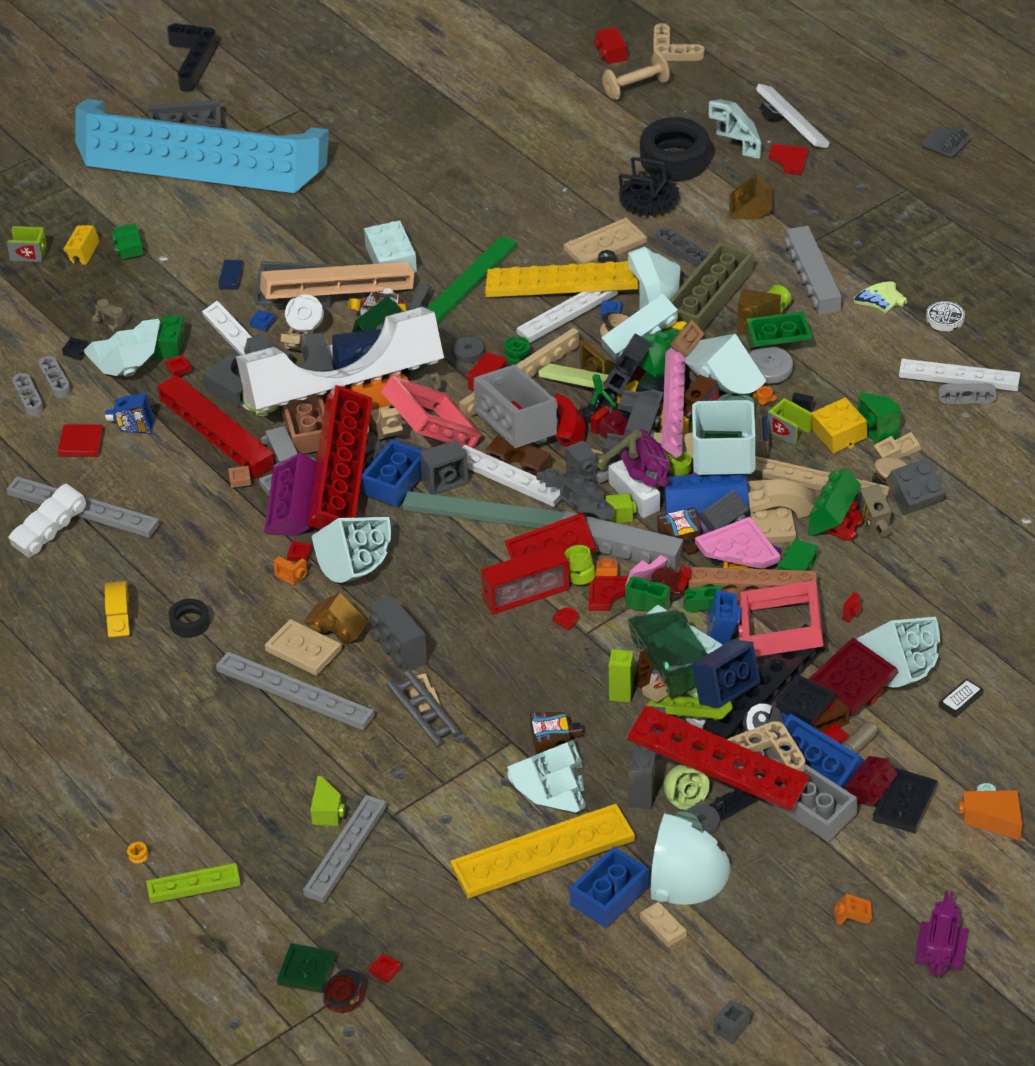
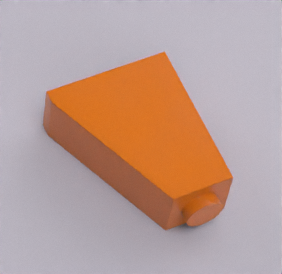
[958,790,1022,840]

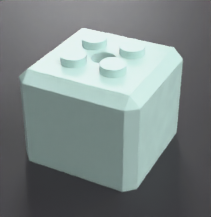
[692,400,755,475]

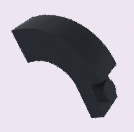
[603,333,652,394]

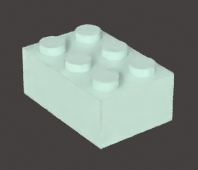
[364,220,417,272]

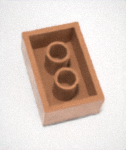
[282,394,325,454]

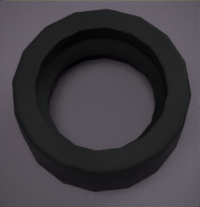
[168,598,210,638]

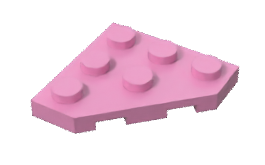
[695,517,780,569]

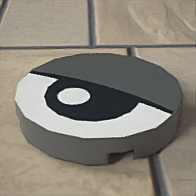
[743,704,784,734]

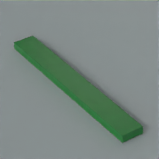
[426,236,517,325]

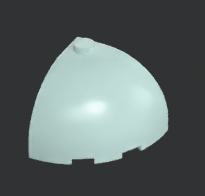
[685,334,766,394]
[312,517,391,583]
[857,617,940,687]
[651,814,731,905]

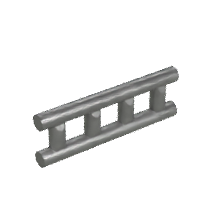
[386,669,461,747]

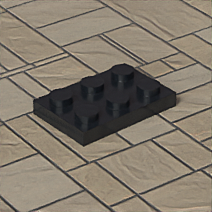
[872,767,938,833]

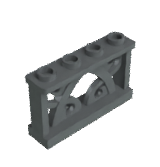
[148,100,222,128]
[254,261,336,308]

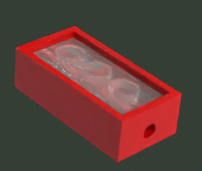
[481,544,569,615]

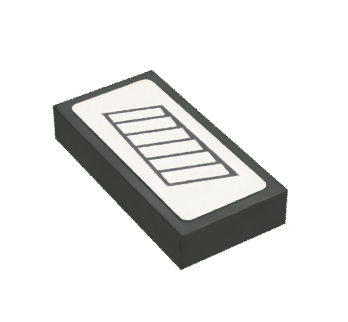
[939,678,984,718]

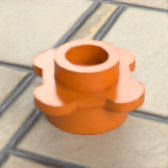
[753,386,776,405]

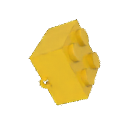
[812,397,867,453]

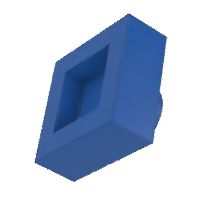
[601,300,622,319]
[250,310,276,332]

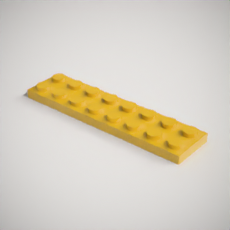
[485,261,639,297]
[450,804,635,899]

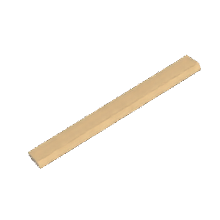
[750,456,890,500]

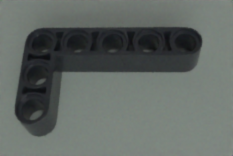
[167,23,217,92]

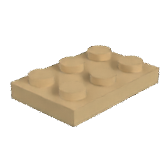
[265,619,342,676]

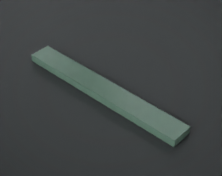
[403,491,565,528]

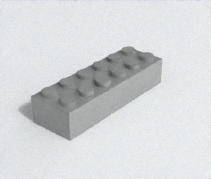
[734,737,857,842]

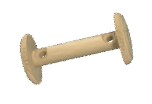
[602,52,670,100]

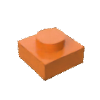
[596,558,618,576]

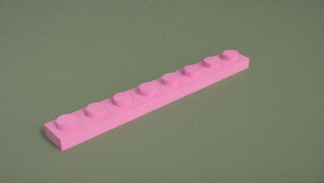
[662,348,685,458]

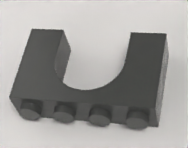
[244,333,334,372]
[203,334,292,408]
[629,705,666,809]

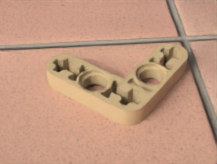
[653,24,705,61]
[727,721,805,772]

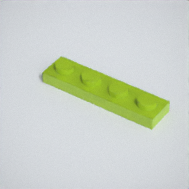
[646,696,732,720]
[146,863,241,904]

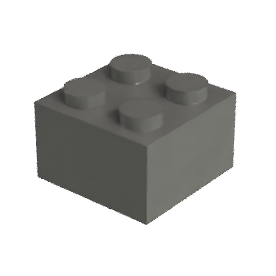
[420,440,468,495]
[886,458,945,515]

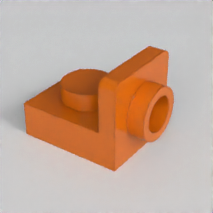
[273,556,307,586]
[834,894,872,925]

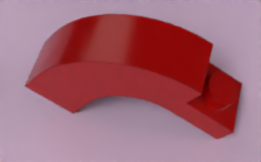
[554,393,585,447]

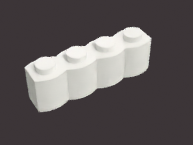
[8,483,86,558]

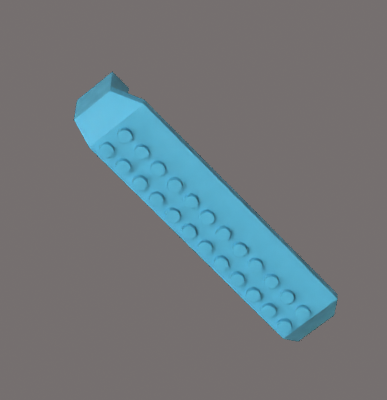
[75,99,329,193]

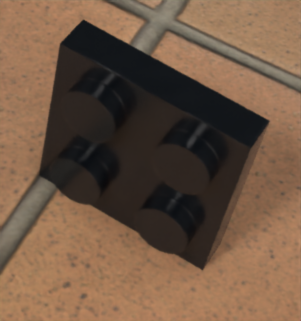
[775,675,836,725]

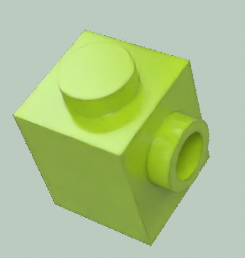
[605,493,636,524]

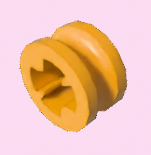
[127,842,149,864]

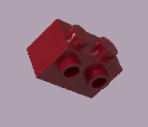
[845,756,898,806]

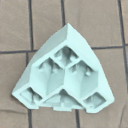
[709,99,761,159]
[628,247,680,310]
[84,319,160,377]
[507,740,586,812]

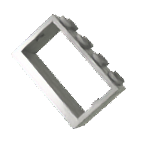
[474,364,558,448]

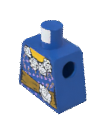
[105,393,156,434]

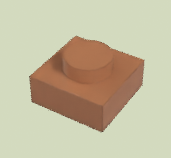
[228,466,251,488]

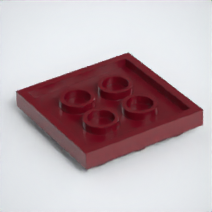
[809,638,899,716]

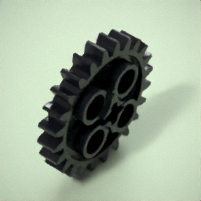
[619,173,679,217]

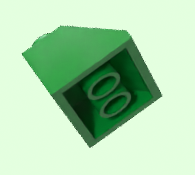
[746,311,812,349]
[638,329,690,377]
[808,467,861,536]

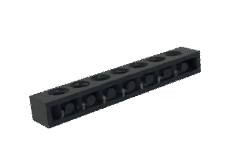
[703,624,826,739]

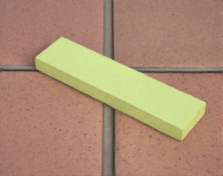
[539,364,608,390]

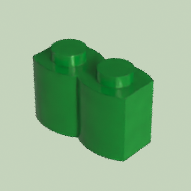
[111,223,143,259]
[625,577,670,612]

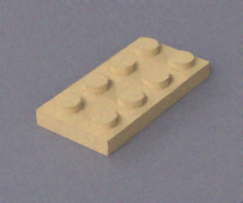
[747,479,796,543]

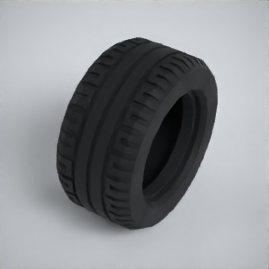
[640,117,709,182]

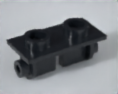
[709,788,758,820]

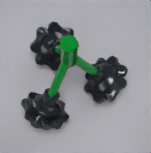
[578,374,631,423]

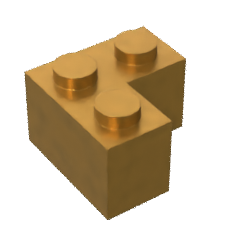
[304,592,369,644]

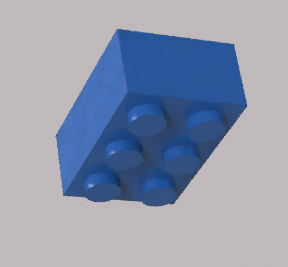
[361,439,422,507]
[570,846,649,928]

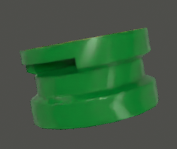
[504,336,530,365]

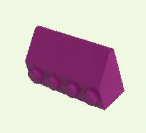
[264,452,316,536]

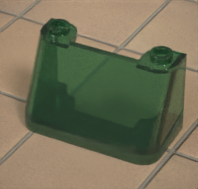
[627,610,708,700]

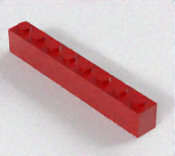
[157,375,275,479]

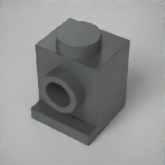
[714,1000,750,1044]

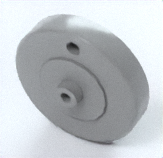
[749,346,793,384]

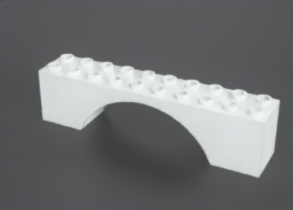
[236,307,444,411]

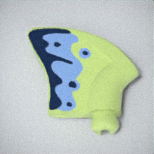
[854,281,907,313]

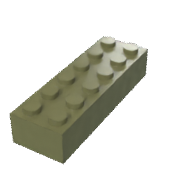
[669,242,753,331]

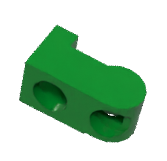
[683,585,722,613]

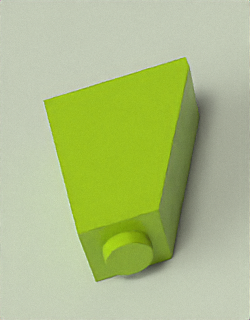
[609,649,637,703]

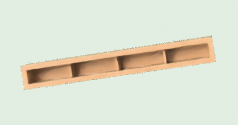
[260,262,414,299]

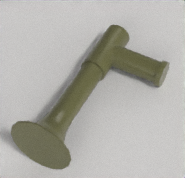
[595,429,642,471]

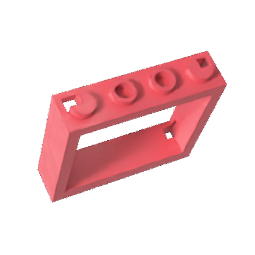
[381,376,482,448]
[737,580,824,656]

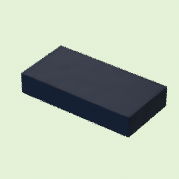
[218,260,244,290]

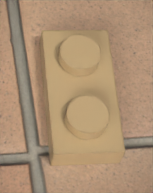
[640,902,687,947]

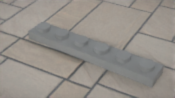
[303,795,387,903]

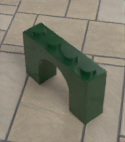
[352,296,443,381]

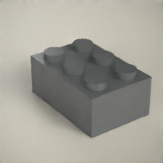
[369,595,427,672]

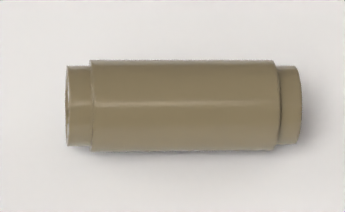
[841,721,878,754]

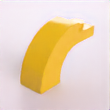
[105,580,130,639]

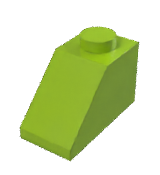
[310,776,345,826]

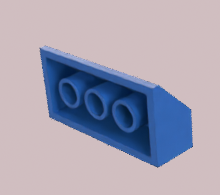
[664,474,749,517]
[776,714,865,790]

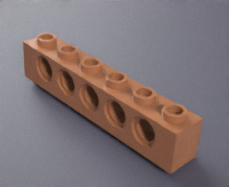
[689,567,816,604]

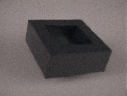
[759,102,783,121]
[62,337,89,359]
[792,392,814,413]

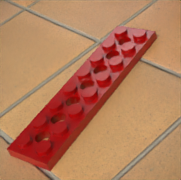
[627,705,810,811]

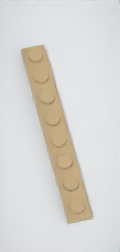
[459,328,579,418]

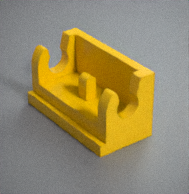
[64,225,100,265]

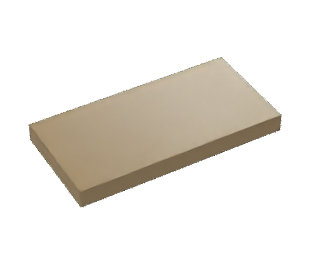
[563,218,647,264]

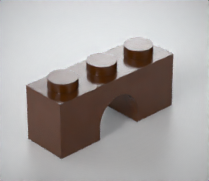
[486,434,551,477]

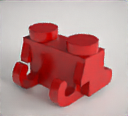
[827,500,863,541]

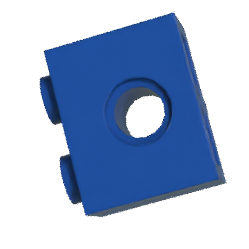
[707,590,741,645]

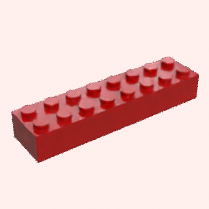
[307,385,372,530]

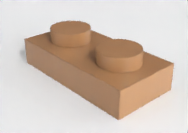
[670,320,704,358]

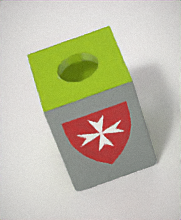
[7,226,47,262]
[768,398,812,445]

